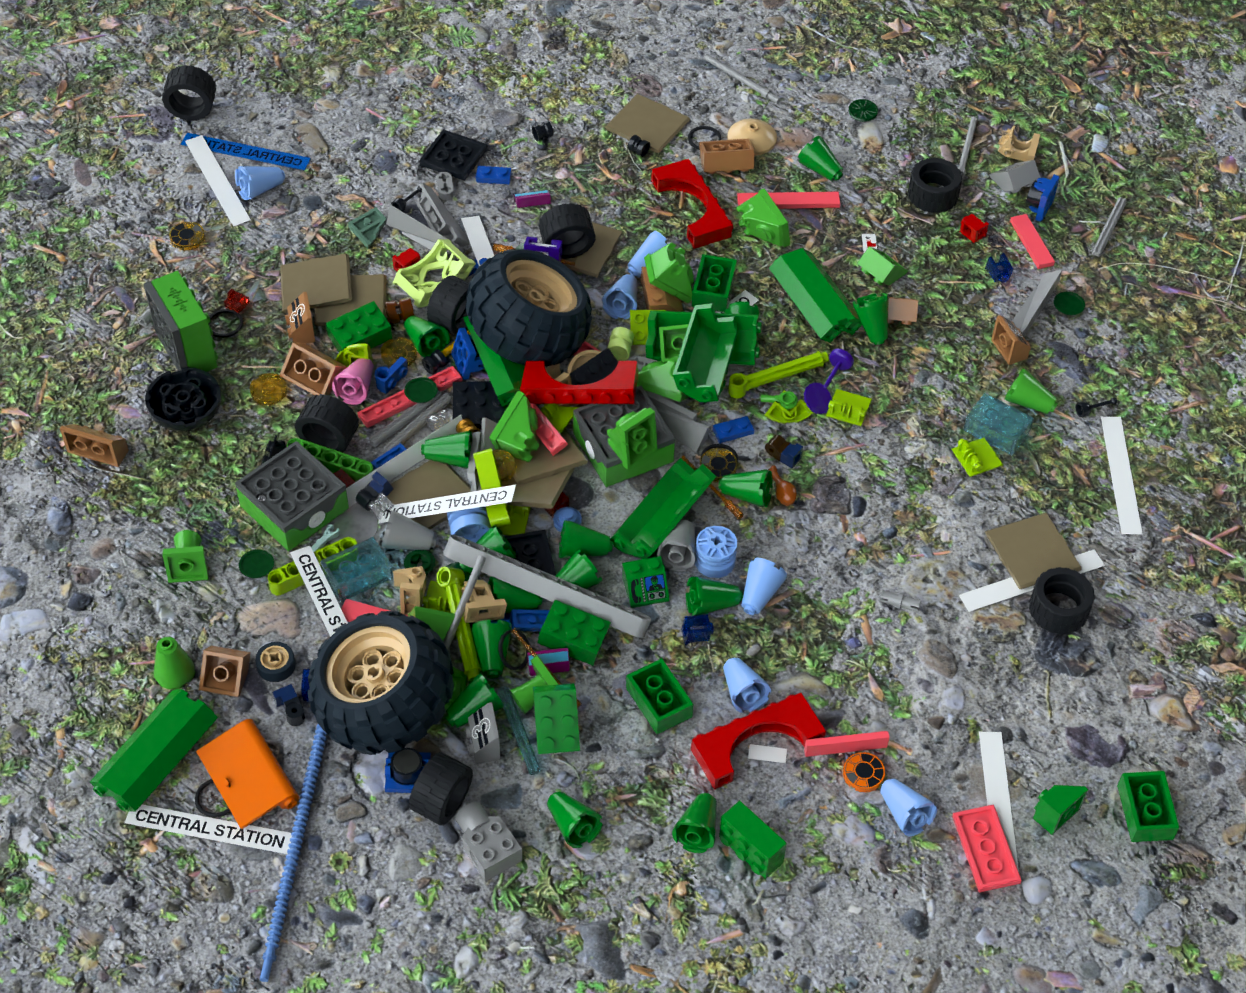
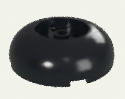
[145,367,221,431]

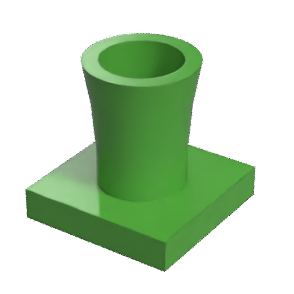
[162,530,209,583]
[509,656,559,714]

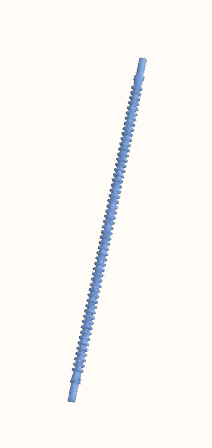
[260,621,349,982]

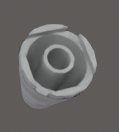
[381,510,437,551]
[657,520,696,572]

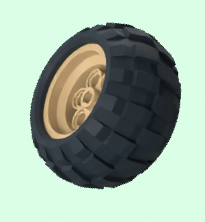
[466,249,592,366]
[307,611,454,755]

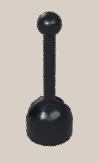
[391,185,422,211]
[1075,397,1117,417]

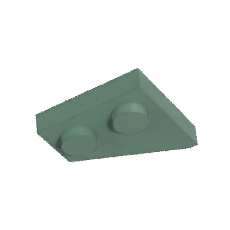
[348,207,386,249]

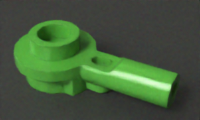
[761,391,798,409]

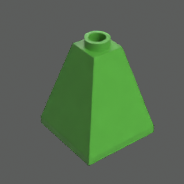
[408,606,455,641]

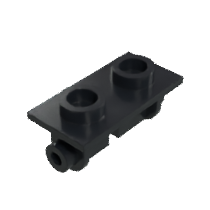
[261,435,287,465]

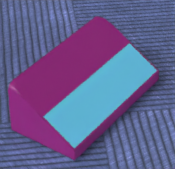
[514,190,551,208]
[527,648,570,676]

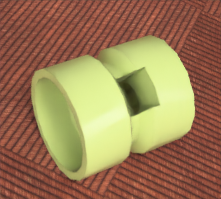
[607,327,634,361]

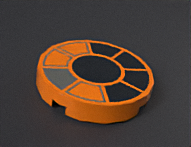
[843,752,885,792]

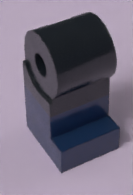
[355,471,394,511]
[272,684,305,726]

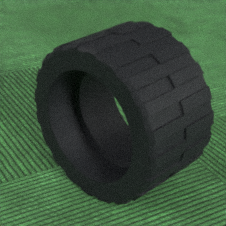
[162,65,216,121]
[908,158,962,213]
[539,203,596,259]
[427,275,469,336]
[295,394,359,453]
[1029,567,1095,634]
[409,752,473,826]

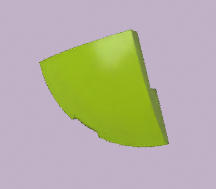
[335,344,373,367]
[764,390,813,424]

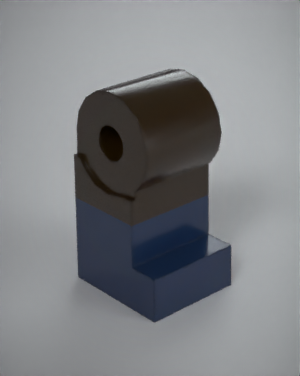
[765,435,803,468]

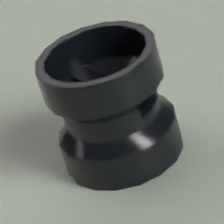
[532,121,554,142]
[627,135,650,157]
[421,349,447,374]

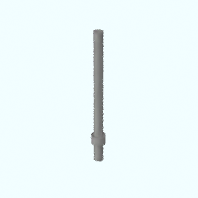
[704,54,781,104]
[958,116,978,179]
[443,555,486,653]

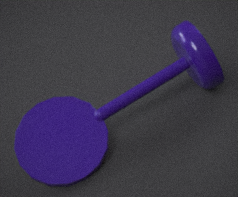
[804,349,854,415]

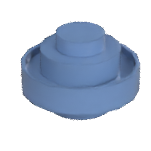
[553,507,582,532]

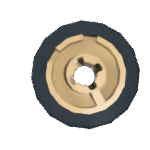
[255,642,296,682]

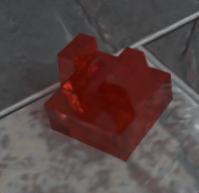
[224,289,250,313]

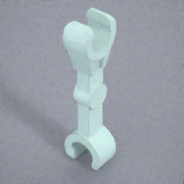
[311,524,340,552]

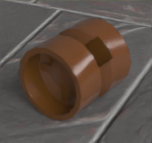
[385,297,414,325]

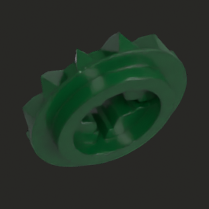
[404,550,435,576]

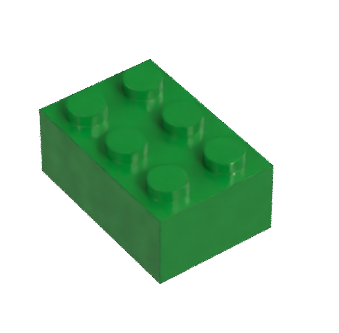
[691,254,737,312]
[326,301,393,352]
[537,600,611,666]
[626,658,694,734]
[533,683,580,754]
[1117,771,1179,842]
[719,800,787,879]

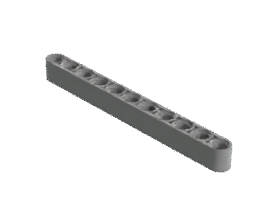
[443,535,651,638]

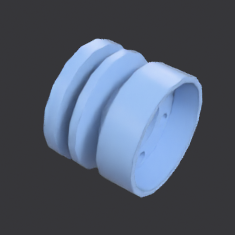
[447,506,491,543]
[695,526,737,578]

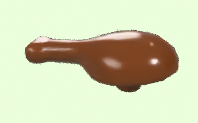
[768,465,797,506]

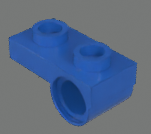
[374,356,408,394]

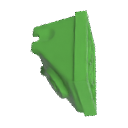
[736,188,790,247]
[644,242,694,303]
[637,356,690,402]
[489,391,539,462]
[607,408,658,470]

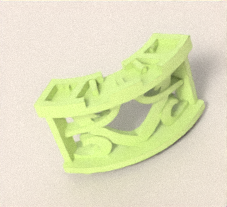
[393,239,476,308]

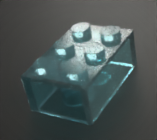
[964,393,1034,456]
[320,537,393,603]

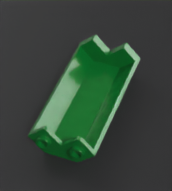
[769,248,862,343]
[673,304,738,402]
[645,311,762,365]
[464,316,525,407]
[610,458,717,559]
[90,689,218,812]

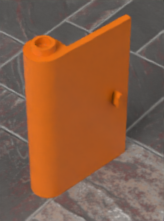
[196,719,299,829]

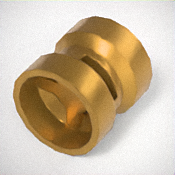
[456,419,480,434]

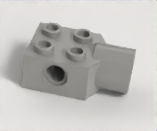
[455,801,523,882]

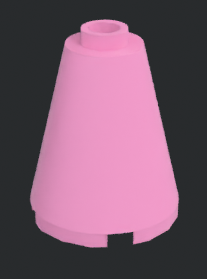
[332,358,374,405]

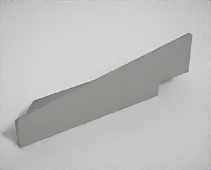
[417,183,470,247]
[387,205,464,257]
[1012,270,1062,337]
[645,391,709,452]
[467,418,500,492]

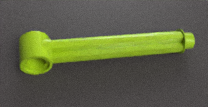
[728,351,829,399]
[437,567,482,681]

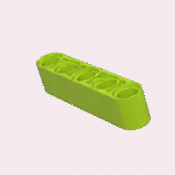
[473,448,512,528]
[268,537,359,595]

